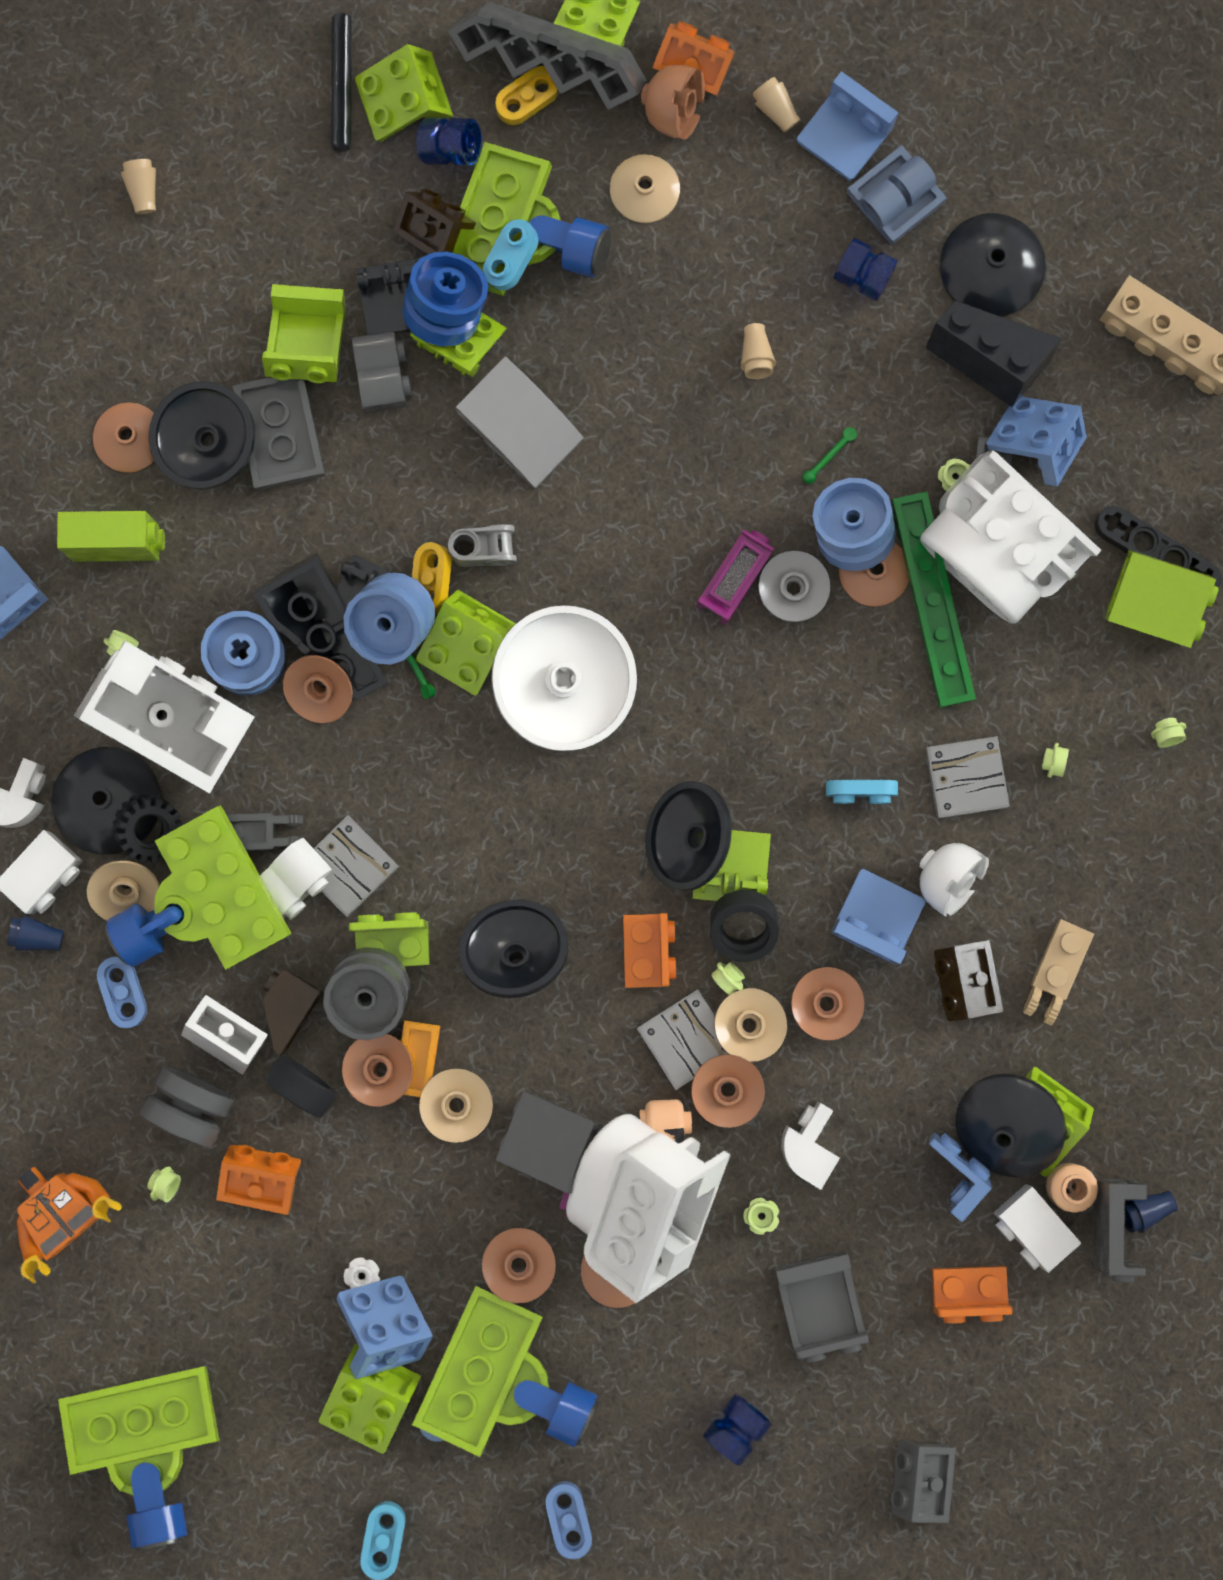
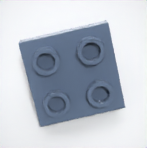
[846,145,947,246]

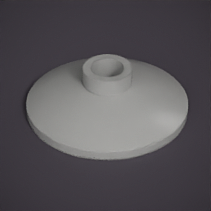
[758,551,830,622]

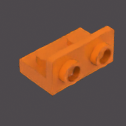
[652,21,734,96]
[623,913,676,988]
[216,1145,301,1215]
[931,1265,1012,1323]

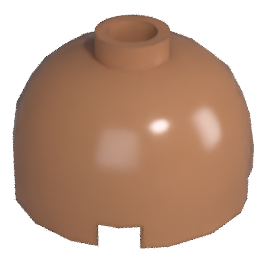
[641,65,705,139]

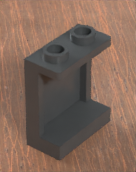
[496,1091,605,1194]
[1093,1178,1147,1282]
[774,1250,869,1363]

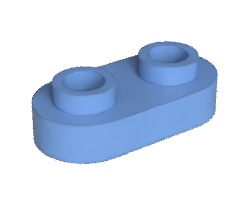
[97,957,147,1028]
[546,1481,592,1559]

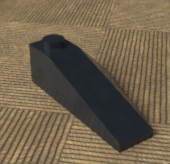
[253,553,388,700]

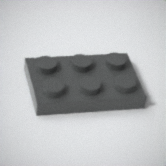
[232,377,326,491]

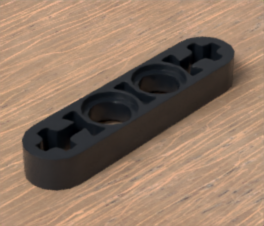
[1095,506,1222,588]

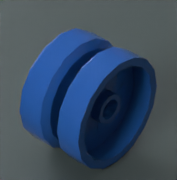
[402,252,488,346]

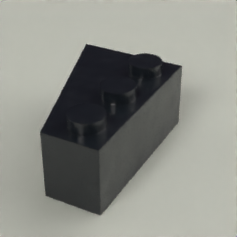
[925,301,1062,407]

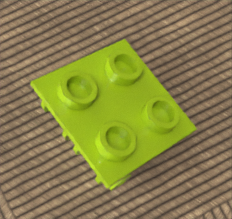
[554,0,640,47]
[410,312,506,377]
[692,830,771,901]

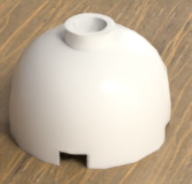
[920,843,989,916]

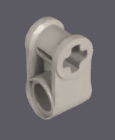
[448,524,517,567]

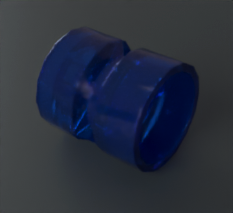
[416,118,482,166]
[833,237,899,302]
[703,1393,773,1466]

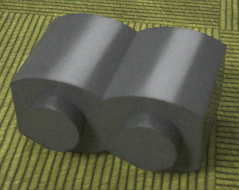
[352,331,412,413]

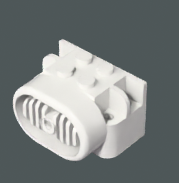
[920,450,1102,623]
[74,641,254,793]
[566,1114,730,1303]

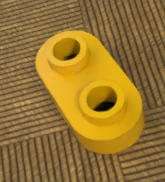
[495,66,559,125]
[412,542,452,615]

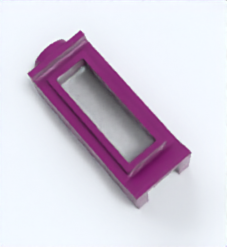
[696,529,774,626]

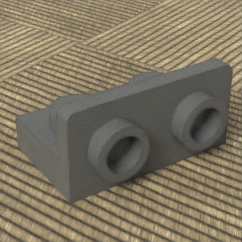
[891,1439,956,1523]

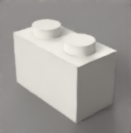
[0,830,83,915]
[181,995,268,1075]
[993,1184,1081,1273]

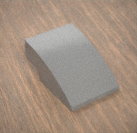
[456,356,584,489]

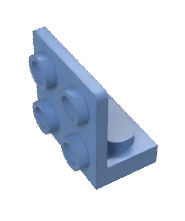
[797,71,898,182]
[987,396,1087,487]
[0,546,49,640]
[830,869,926,965]
[929,1132,992,1222]
[336,1275,433,1379]

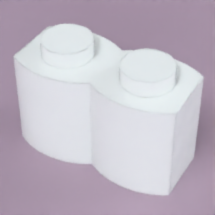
[260,838,332,920]

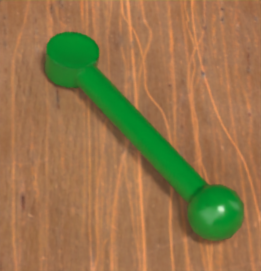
[802,427,857,484]
[407,654,435,699]

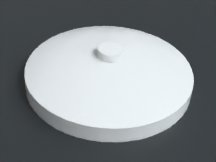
[492,606,637,751]

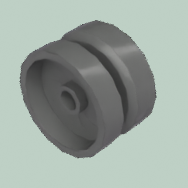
[323,947,410,1040]
[139,1065,236,1147]

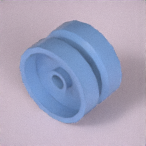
[812,478,896,571]
[343,573,435,665]
[201,611,286,696]

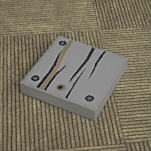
[925,736,1010,819]
[314,815,400,917]
[637,989,728,1090]

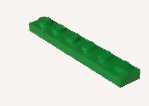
[891,492,976,709]

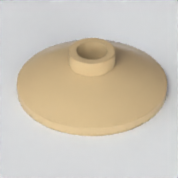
[610,154,680,223]
[87,861,160,920]
[714,988,787,1062]
[419,1069,493,1143]

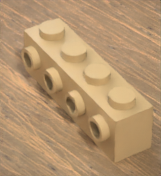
[1099,275,1223,396]

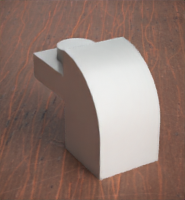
[0,758,46,828]
[781,1102,840,1190]

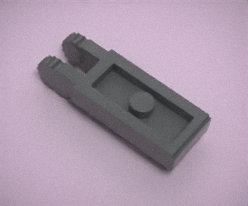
[227,813,303,851]

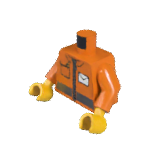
[16,1166,122,1284]

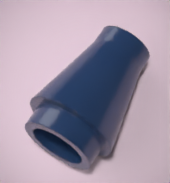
[7,915,64,951]
[1124,1191,1178,1233]

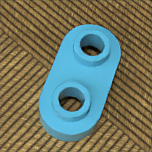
[483,219,539,290]
[826,780,898,804]
[360,1501,406,1580]

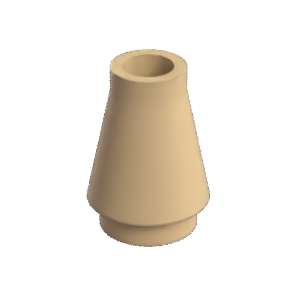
[752,77,801,133]
[121,159,156,215]
[741,323,776,380]

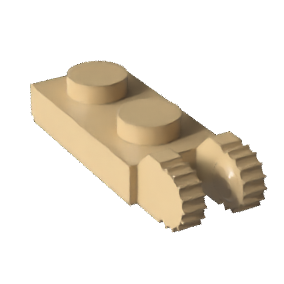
[1023,919,1094,1026]

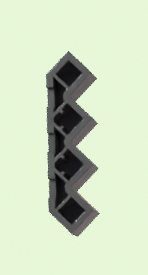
[448,1,646,110]

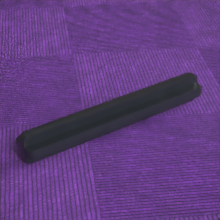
[331,13,352,152]

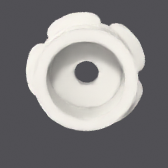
[344,1257,380,1289]

